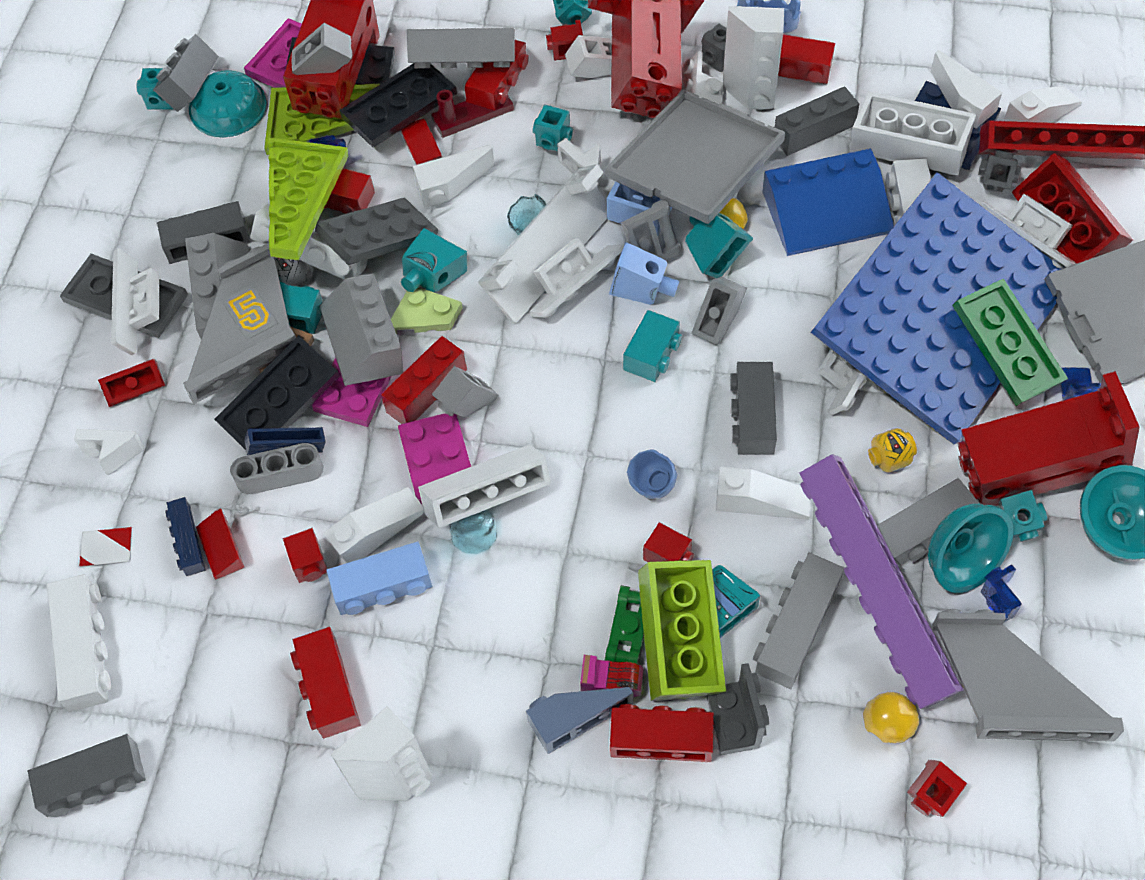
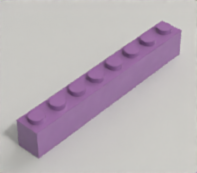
[799,454,963,709]

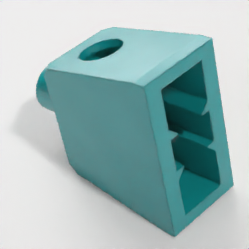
[685,213,753,278]

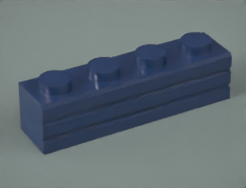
[245,427,326,455]
[165,497,206,576]

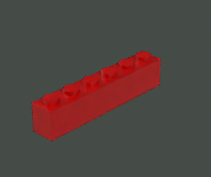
[979,121,1145,160]

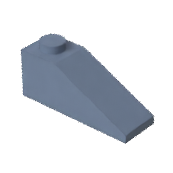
[526,687,633,754]

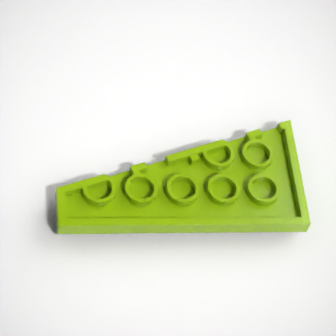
[264,84,380,155]
[269,137,348,260]

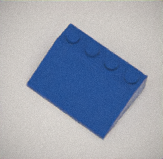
[762,148,894,256]

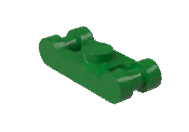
[605,585,644,664]

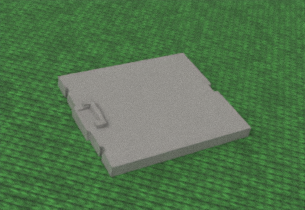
[605,89,785,224]
[1044,240,1145,385]

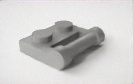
[621,200,681,261]

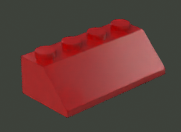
[1011,153,1133,264]

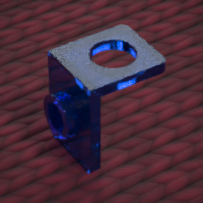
[1060,367,1101,400]

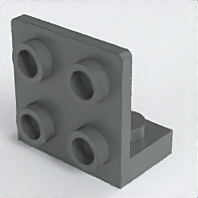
[706,663,769,756]

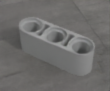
[230,443,324,494]

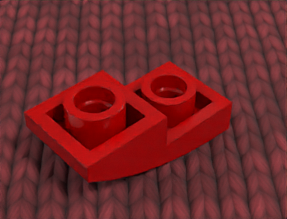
[400,118,442,165]

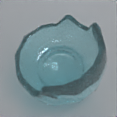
[507,194,547,235]
[449,509,497,554]

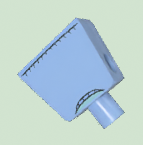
[609,242,679,305]

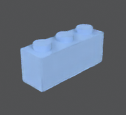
[326,541,432,615]

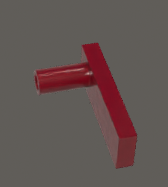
[431,90,514,138]

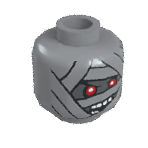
[274,257,309,286]

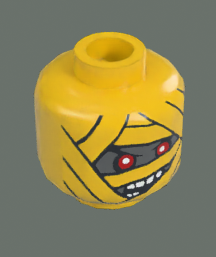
[868,428,917,472]

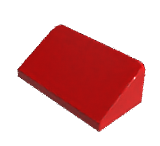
[98,359,165,407]
[196,508,245,580]

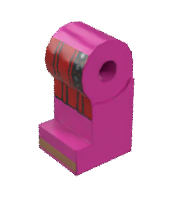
[580,654,644,698]

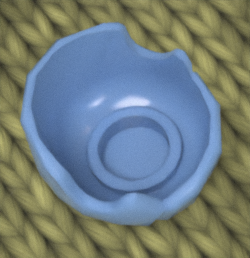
[627,449,677,499]

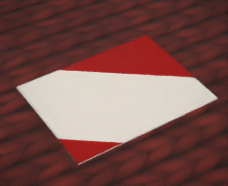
[79,527,132,567]

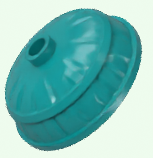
[189,70,267,138]
[1080,465,1145,560]
[928,503,1014,593]

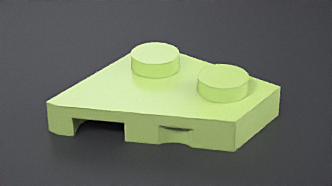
[391,287,463,334]

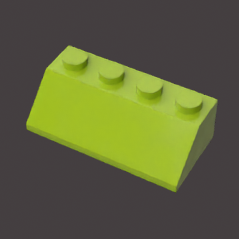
[638,560,726,701]

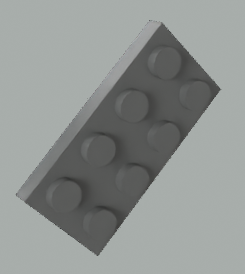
[315,197,438,265]
[60,253,188,338]

